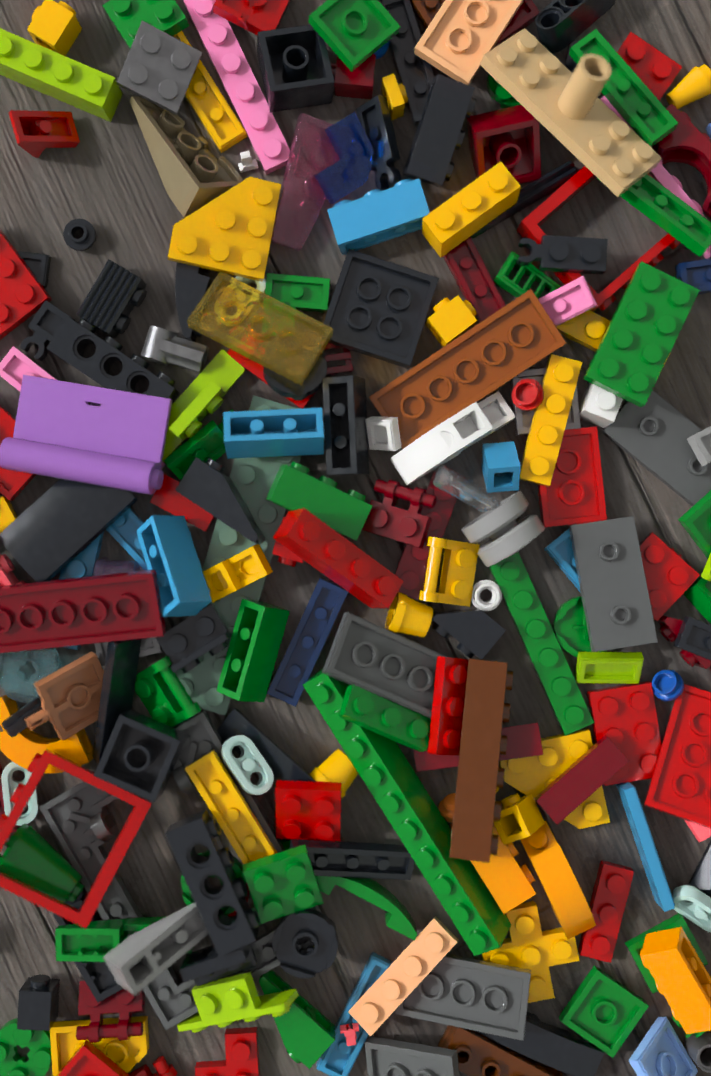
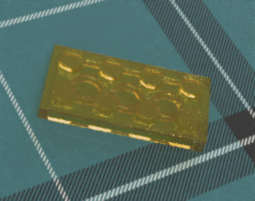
[187,271,333,386]

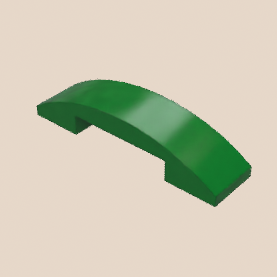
[316,876,417,941]

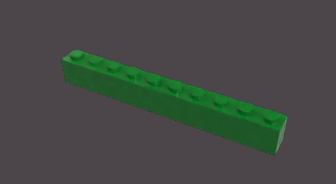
[303,669,511,956]

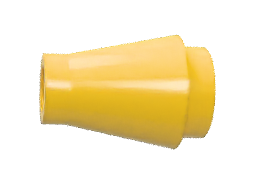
[666,64,711,109]

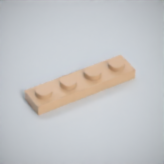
[348,916,459,1036]

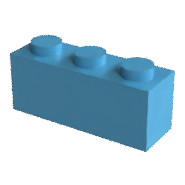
[327,178,430,255]
[223,408,324,459]
[136,515,212,617]

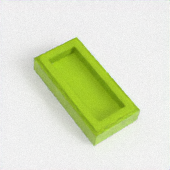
[575,652,644,684]

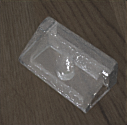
[433,464,501,512]

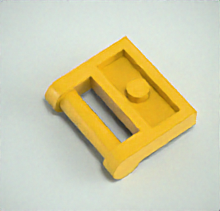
[419,536,480,607]

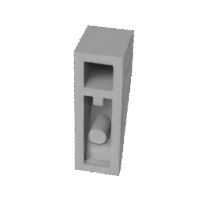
[103,902,208,995]

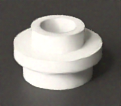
[471,580,502,611]

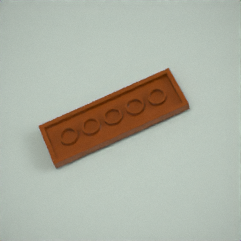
[369,289,566,449]

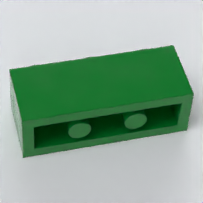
[266,461,372,541]
[216,599,290,702]

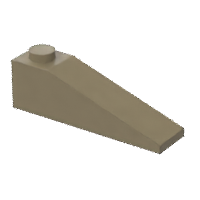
[130,96,243,217]

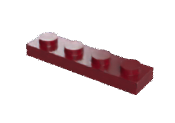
[395,472,463,601]

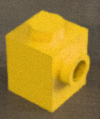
[27,0,82,56]
[425,295,477,348]
[493,793,545,845]

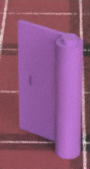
[0,375,172,495]

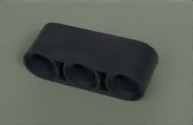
[535,0,616,53]

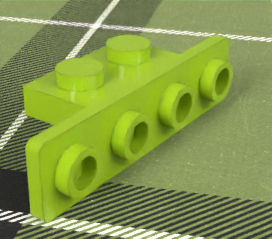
[162,350,245,463]
[177,972,299,1033]

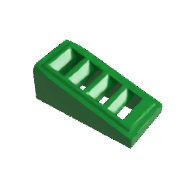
[494,251,562,299]

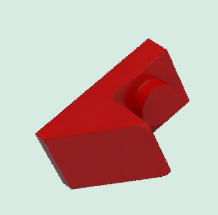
[9,110,80,158]

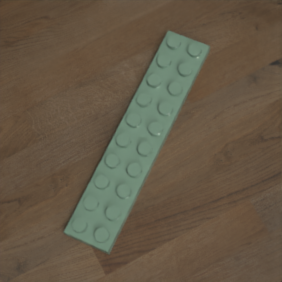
[175,395,302,716]

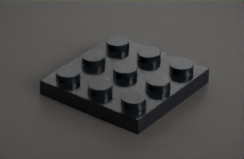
[319,249,439,369]

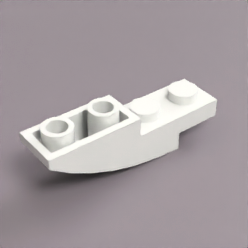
[390,391,516,486]

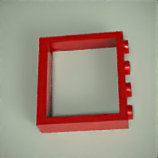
[517,166,681,312]
[0,749,152,928]

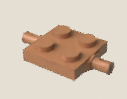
[24,651,104,741]

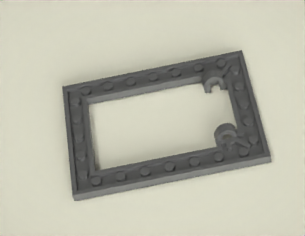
[39,710,322,1030]

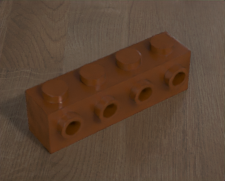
[438,1025,567,1076]

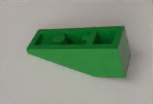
[259,970,335,1069]

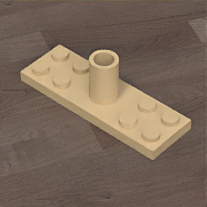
[479,28,662,197]

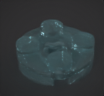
[0,648,61,703]

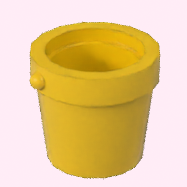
[385,592,433,637]
[310,748,359,800]

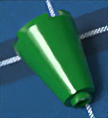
[0,824,84,904]

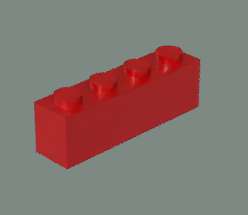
[273,508,404,608]

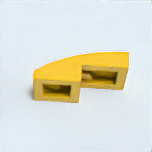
[203,544,273,603]

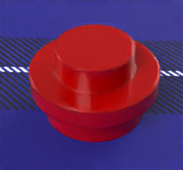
[512,379,544,411]

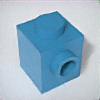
[482,441,521,493]

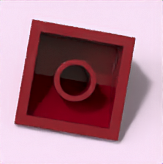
[467,105,541,184]

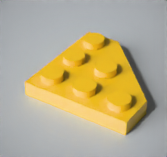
[167,177,281,282]
[499,728,610,829]
[50,1016,149,1076]

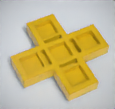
[481,901,580,1003]

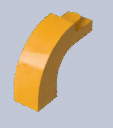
[0,692,93,773]
[520,821,596,939]

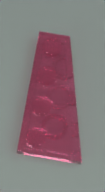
[271,113,360,251]

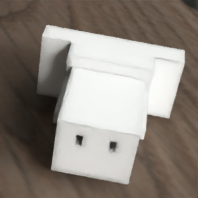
[238,150,258,173]

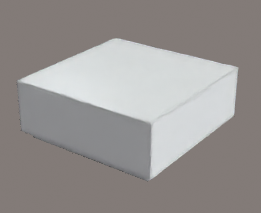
[365,416,402,451]

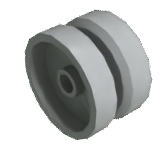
[461,491,545,567]

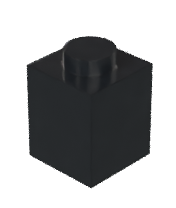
[17,974,60,1031]

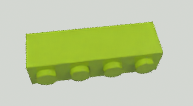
[0,28,123,122]

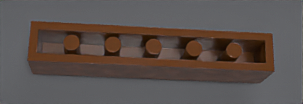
[449,659,513,863]

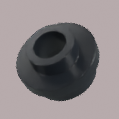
[63,219,96,251]

